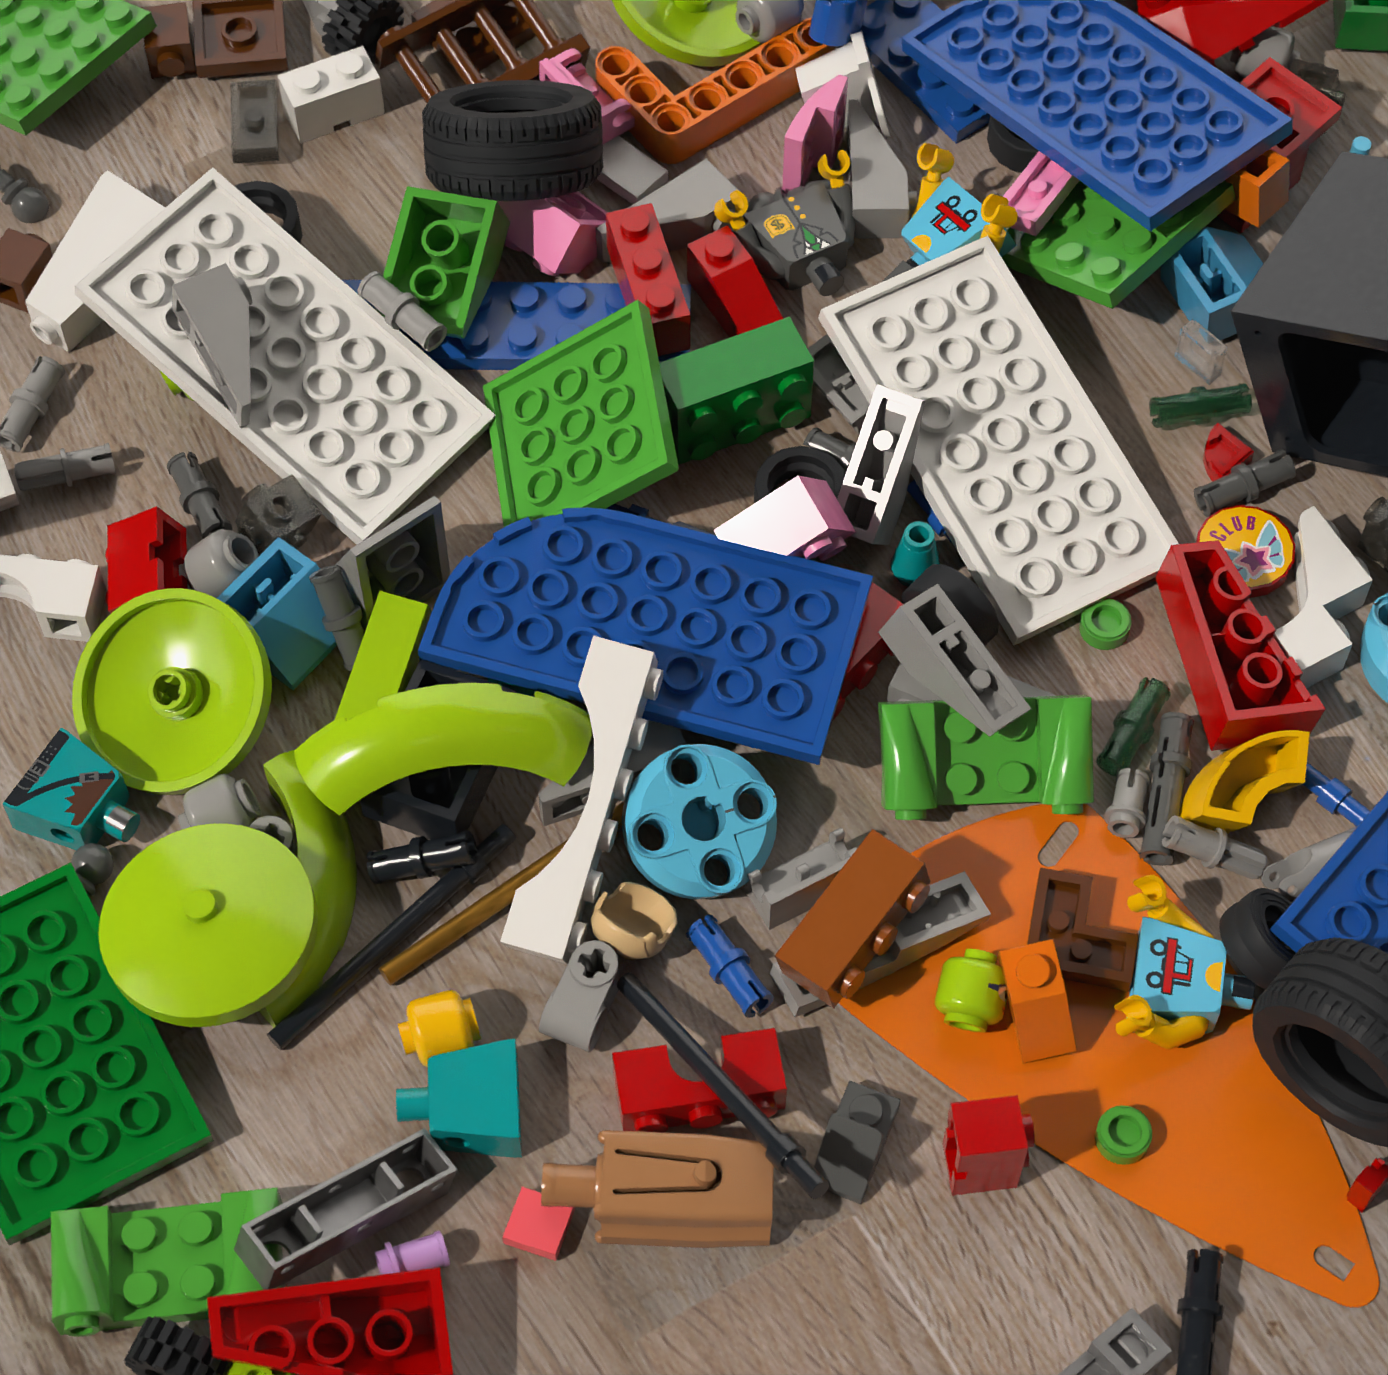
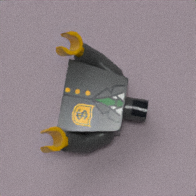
[714,150,856,296]

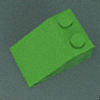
[374,186,510,339]

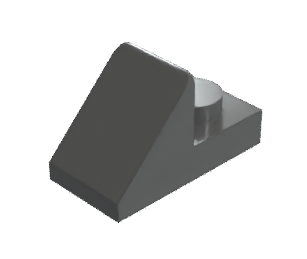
[814,1080,901,1204]

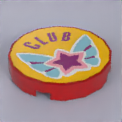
[1196,505,1295,598]

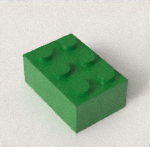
[659,317,814,465]

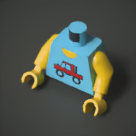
[901,143,1018,268]
[1114,875,1255,1049]

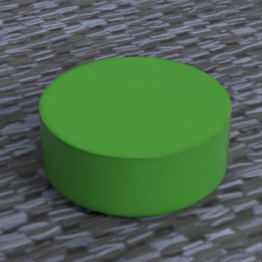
[1079,598,1132,650]
[1095,1106,1152,1165]

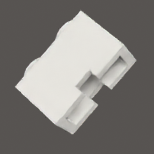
[277,46,385,144]

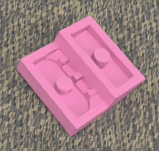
[782,75,848,194]

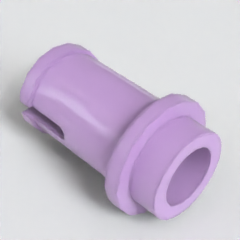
[375,1230,450,1275]

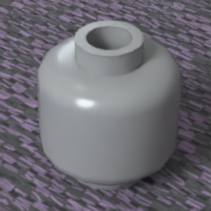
[736,0,804,43]
[1229,26,1301,79]
[184,529,259,598]
[178,774,261,829]

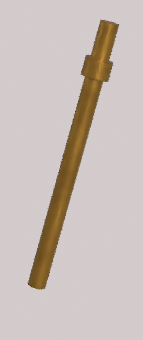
[379,801,625,986]

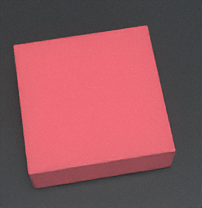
[502,1187,575,1261]

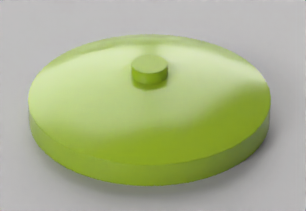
[612,0,763,67]
[72,588,272,795]
[99,823,318,1027]

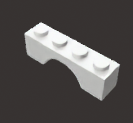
[0,554,107,642]

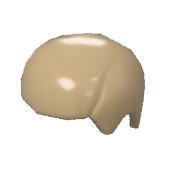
[590,882,677,960]

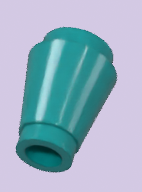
[891,521,940,587]

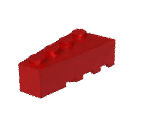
[1155,540,1326,751]

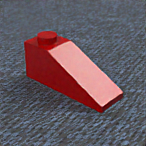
[687,225,783,338]

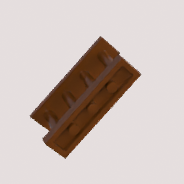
[375,0,590,103]

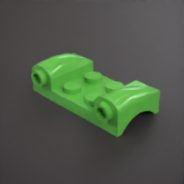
[878,695,1094,820]
[51,1187,286,1337]

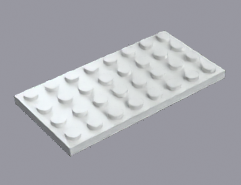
[75,167,496,545]
[818,235,1179,645]

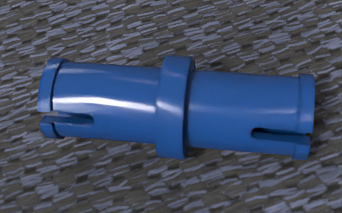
[686,915,774,1018]

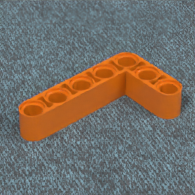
[595,18,835,164]

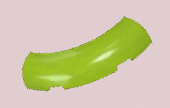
[294,683,592,816]
[259,750,357,1028]

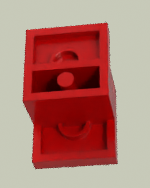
[1217,57,1343,234]

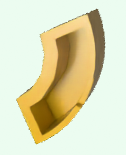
[1179,730,1310,834]

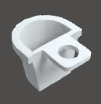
[796,31,890,139]

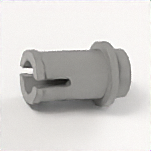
[1104,768,1150,838]

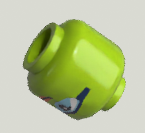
[934,949,1008,1032]

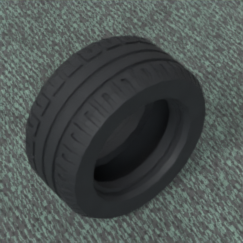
[422,80,603,201]
[1252,937,1388,1147]

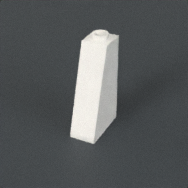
[25,170,165,353]

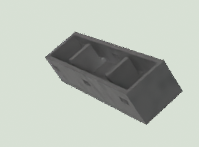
[234,1128,457,1290]

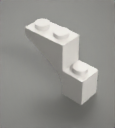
[1273,506,1373,688]

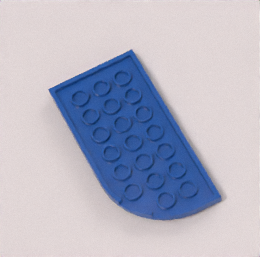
[901,0,1293,232]
[418,507,873,765]

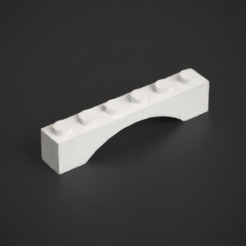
[500,636,664,964]

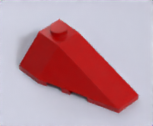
[1137,0,1330,67]
[207,1267,453,1375]

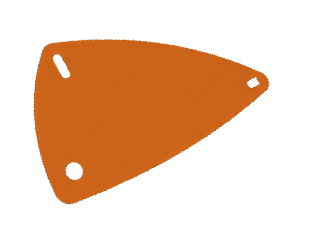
[838,804,1380,1308]

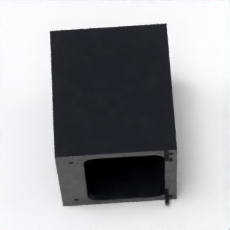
[1231,152,1388,477]

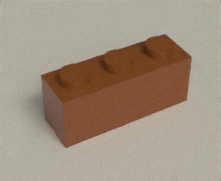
[775,829,930,1009]

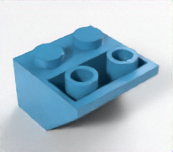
[1160,226,1263,347]
[217,537,337,690]

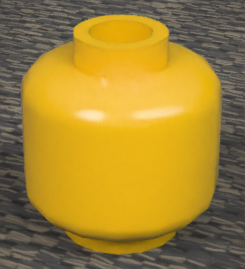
[398,990,481,1067]

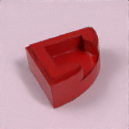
[1203,423,1255,482]
[1346,1157,1388,1213]

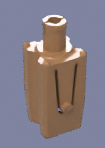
[541,1130,774,1248]

